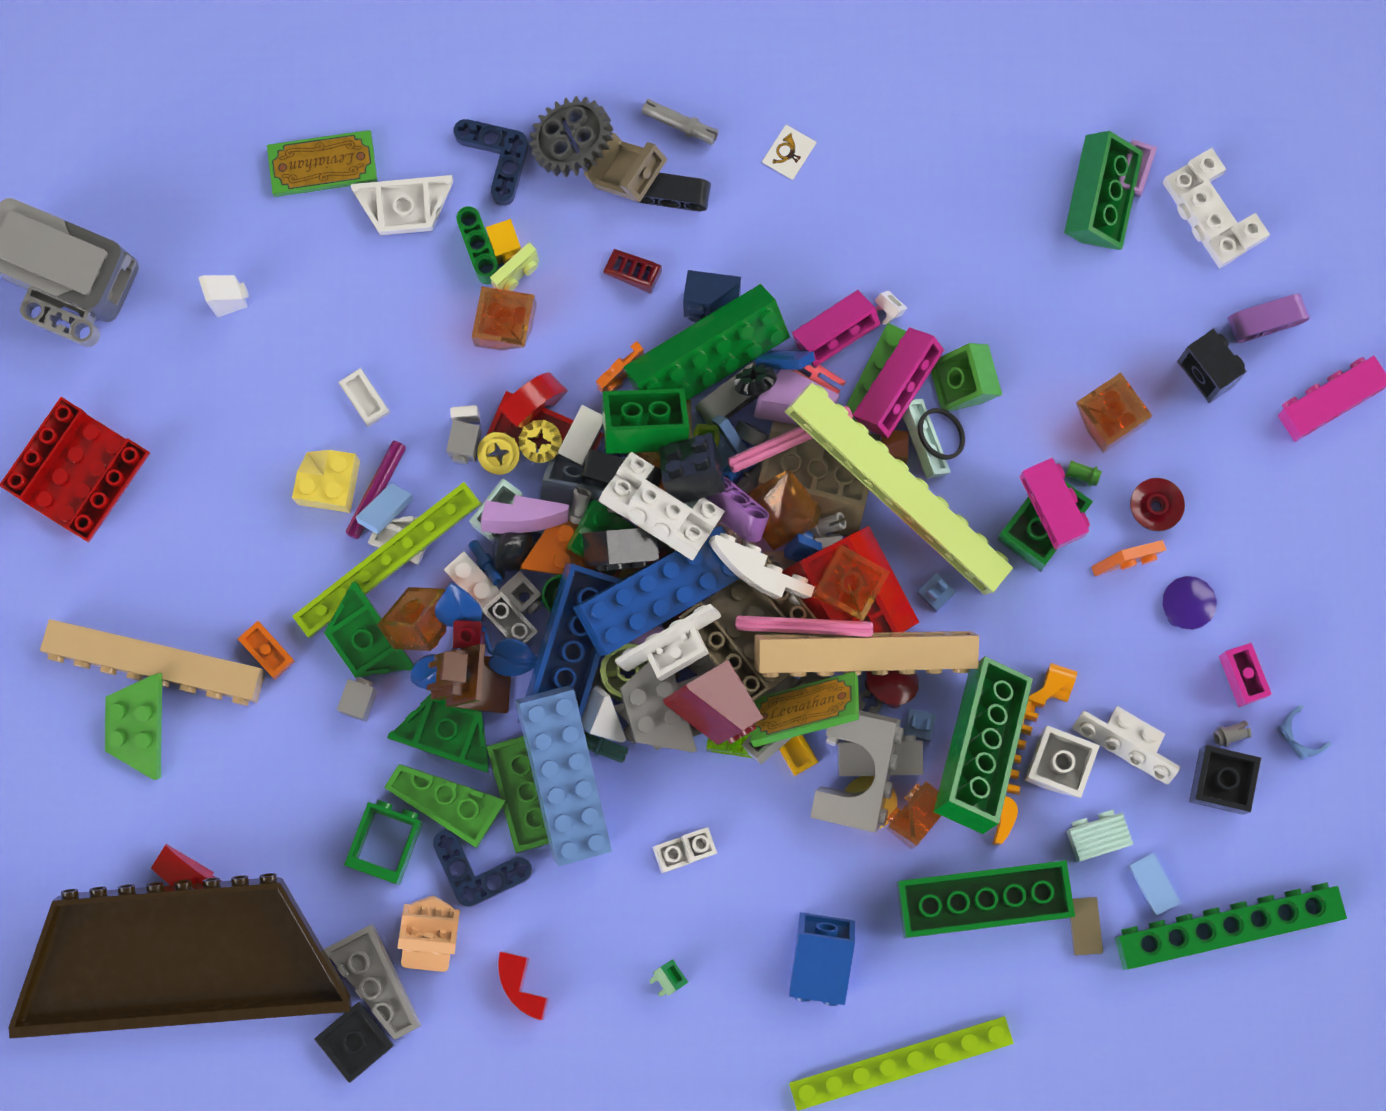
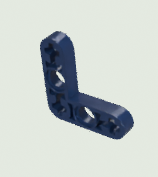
[453,119,528,206]
[433,830,533,907]

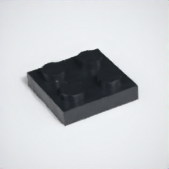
[314,1002,395,1083]

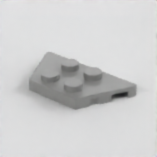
[619,662,697,753]

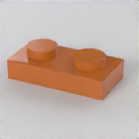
[237,621,296,680]

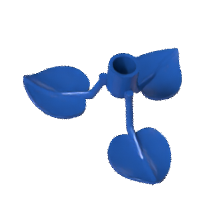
[410,582,537,689]

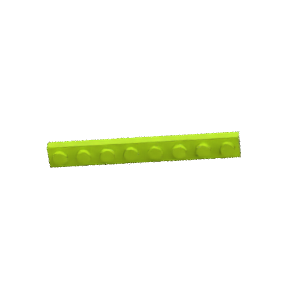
[292,482,482,638]
[789,1016,1014,1111]

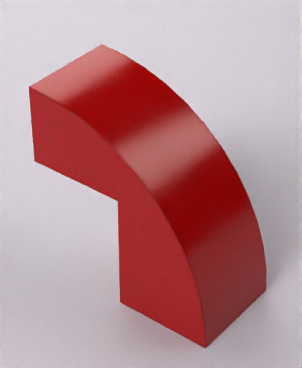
[499,372,568,428]
[498,951,549,1020]

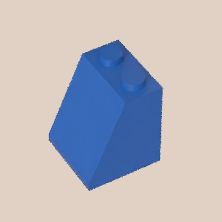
[789,912,855,1006]

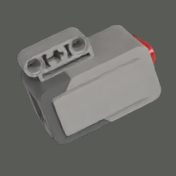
[0,198,139,347]

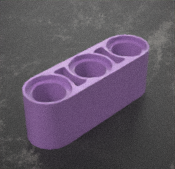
[1227,293,1310,343]
[705,477,769,542]

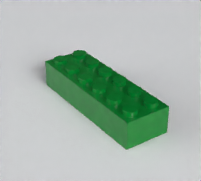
[623,283,790,401]
[933,656,1033,834]
[896,860,1075,939]

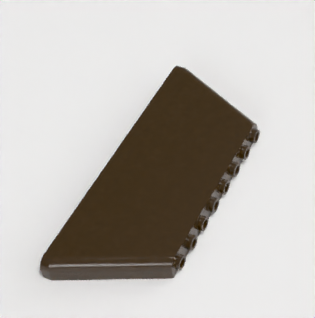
[8,873,352,1039]

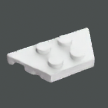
[351,175,453,236]

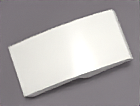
[652,827,717,874]

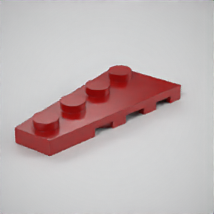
[486,391,604,451]

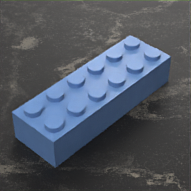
[515,686,612,867]

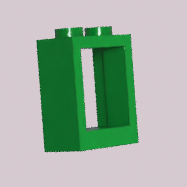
[344,799,424,886]

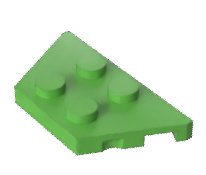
[105,673,162,780]

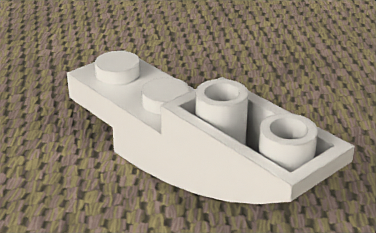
[709,533,815,599]
[443,551,538,644]

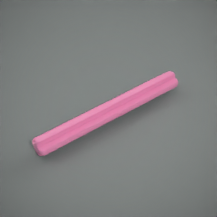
[728,406,853,473]
[735,616,873,637]

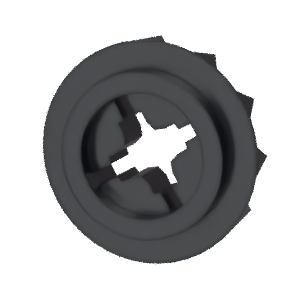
[733,364,777,396]

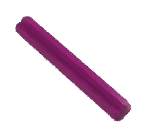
[346,440,406,539]

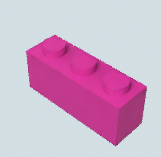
[792,290,881,368]
[1019,457,1090,550]

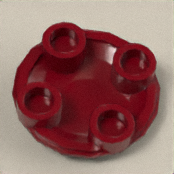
[864,670,919,709]

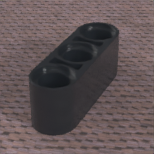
[638,173,711,212]
[581,450,662,487]

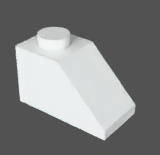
[198,275,249,317]

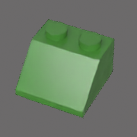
[931,343,1002,412]

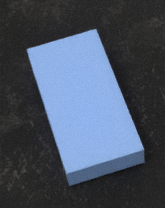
[356,482,413,534]
[1128,853,1181,916]

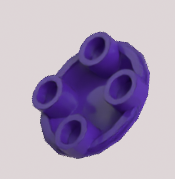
[1162,576,1217,630]

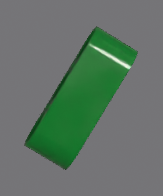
[456,206,499,285]

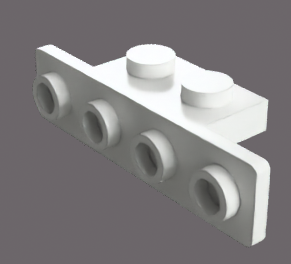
[615,604,721,681]
[1072,706,1180,784]

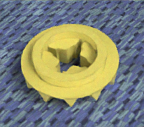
[519,420,562,463]
[477,432,520,475]

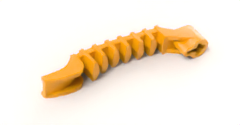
[992,663,1077,846]

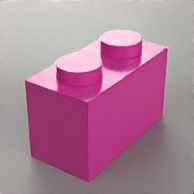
[1218,642,1272,708]

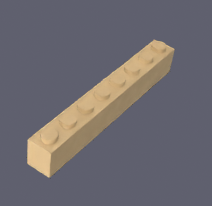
[40,619,266,706]
[754,631,979,677]

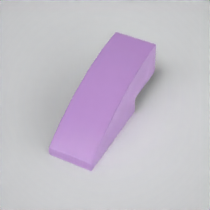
[481,495,569,534]

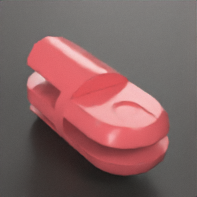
[792,364,846,394]

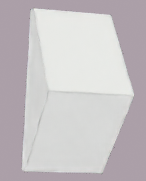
[581,686,626,743]

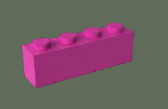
[853,327,944,438]
[1277,356,1386,442]

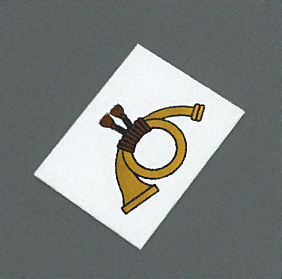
[762,124,817,180]

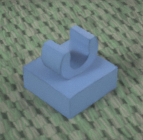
[917,573,956,612]
[903,708,937,742]

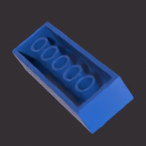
[573,525,740,656]
[517,564,621,723]

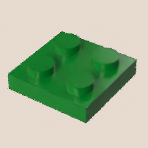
[566,500,637,576]

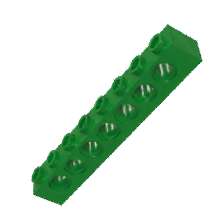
[1115,882,1347,970]

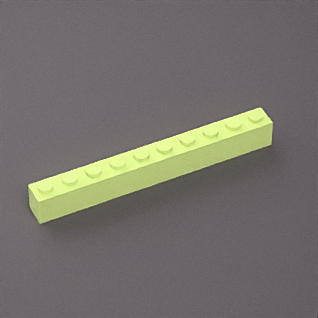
[784,383,1013,595]

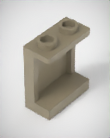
[584,132,668,202]

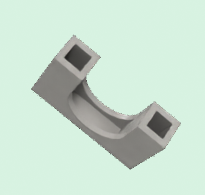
[810,710,904,833]

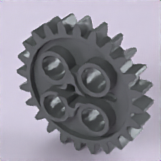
[529,96,613,177]

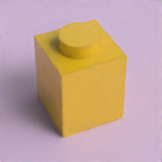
[486,219,521,264]

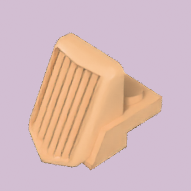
[398,895,460,972]

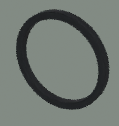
[918,408,965,460]

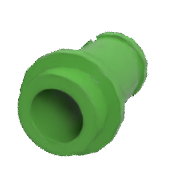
[1066,460,1102,487]

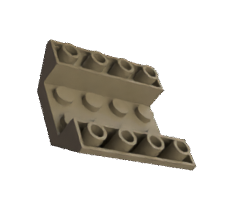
[754,421,881,537]
[679,554,817,702]

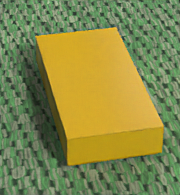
[779,735,819,777]

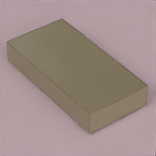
[1070,897,1103,956]

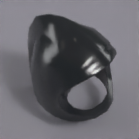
[492,532,535,580]

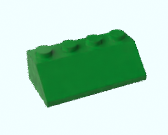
[1064,131,1143,250]

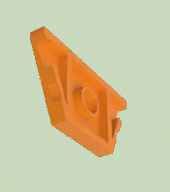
[520,520,622,578]

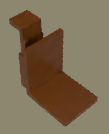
[426,644,511,714]

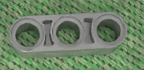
[695,362,761,429]

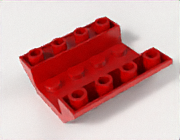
[0,397,151,543]
[782,526,920,633]

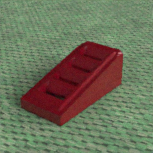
[603,249,662,294]

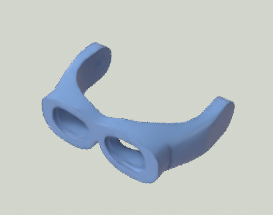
[1277,704,1332,760]

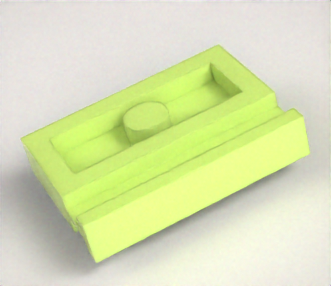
[490,242,539,297]

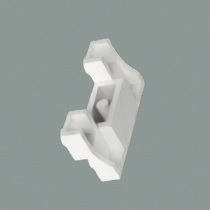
[1162,148,1270,269]
[598,452,725,561]

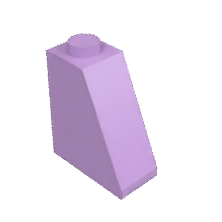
[754,369,840,425]

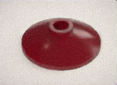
[1130,478,1185,531]

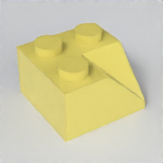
[292,450,360,513]

